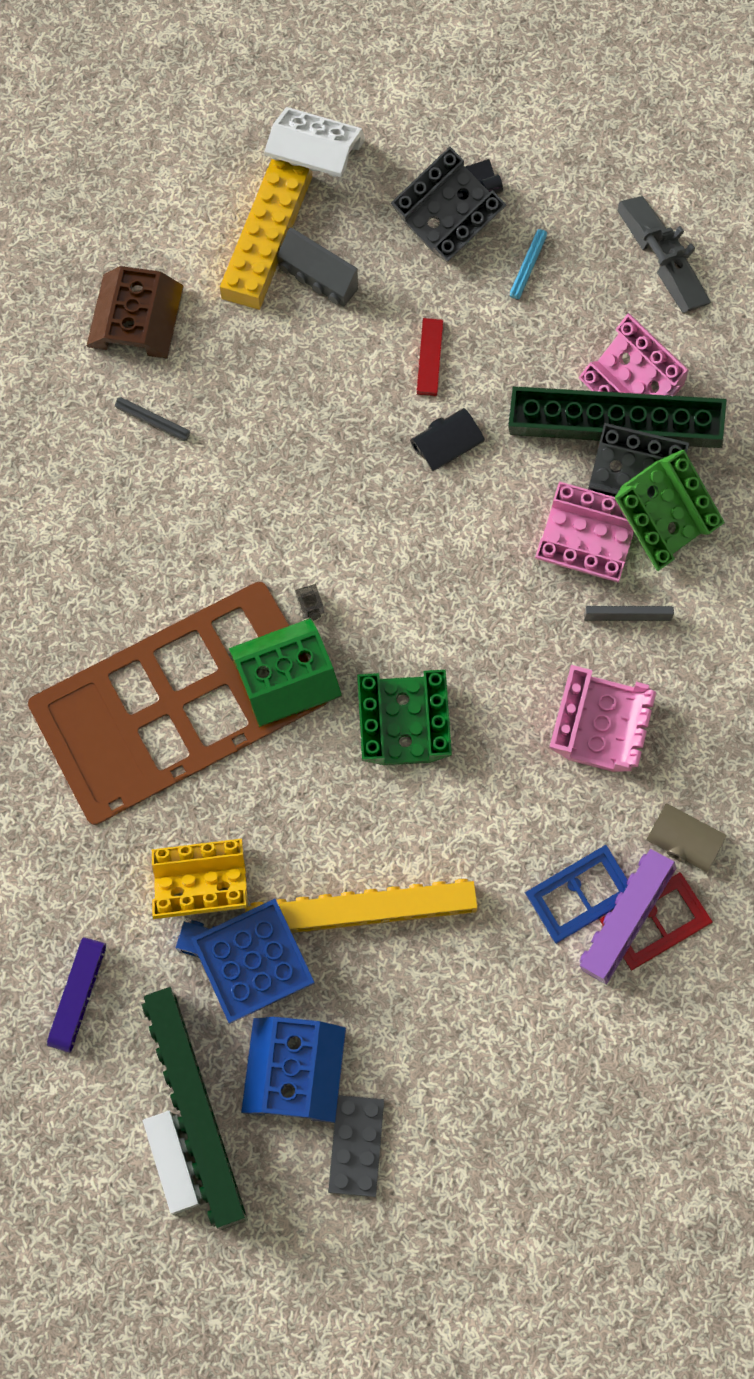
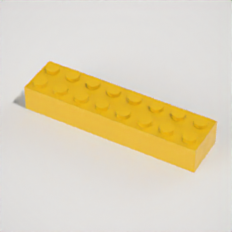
[220,158,313,310]

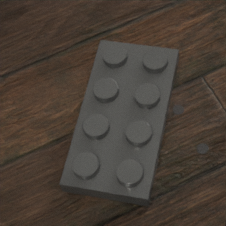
[328,1095,384,1197]

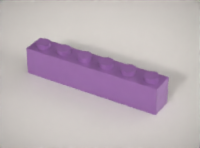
[580,849,677,985]

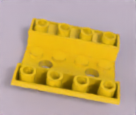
[152,839,248,919]

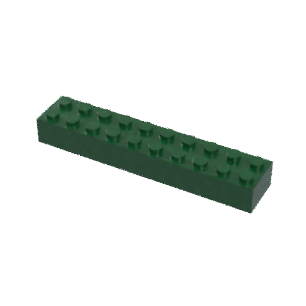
[508,386,727,448]
[141,987,248,1230]

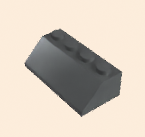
[277,227,358,307]

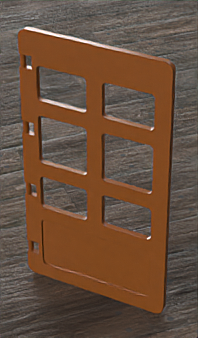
[28,582,328,825]

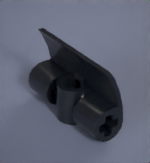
[457,159,503,200]
[410,408,485,471]

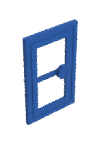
[525,845,628,944]

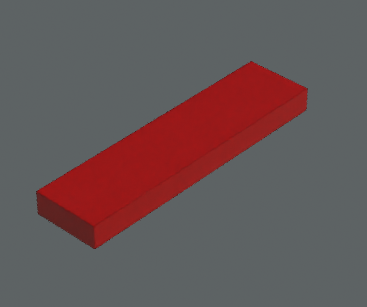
[416,318,443,396]

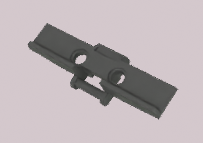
[617,196,711,313]

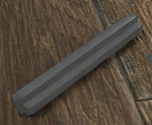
[115,397,190,441]

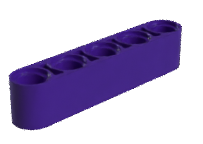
[47,937,106,1053]

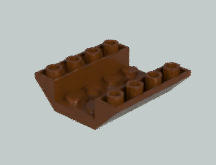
[86,266,184,359]

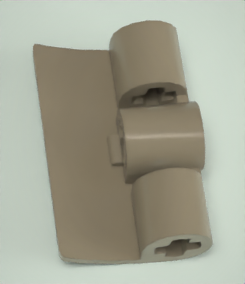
[646,803,726,873]

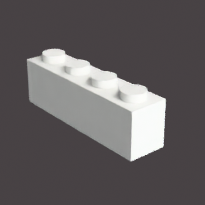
[142,1110,202,1215]

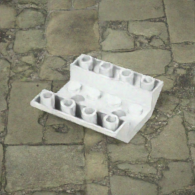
[264,107,365,177]

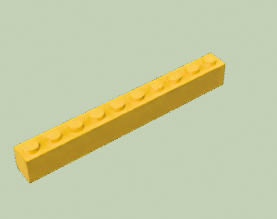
[245,879,477,933]

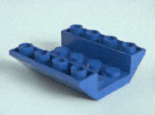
[241,1017,346,1123]

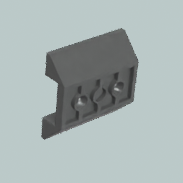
[391,146,506,262]
[588,423,689,498]

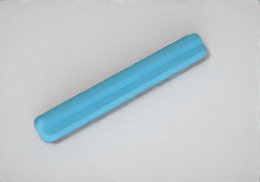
[510,229,547,299]

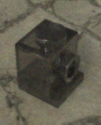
[295,584,324,621]

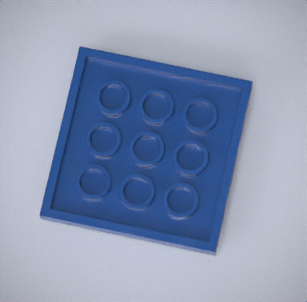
[191,898,315,1024]

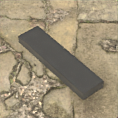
[584,606,674,621]

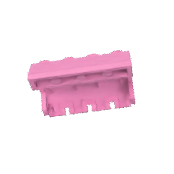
[549,665,656,772]

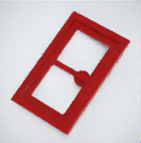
[599,872,713,971]

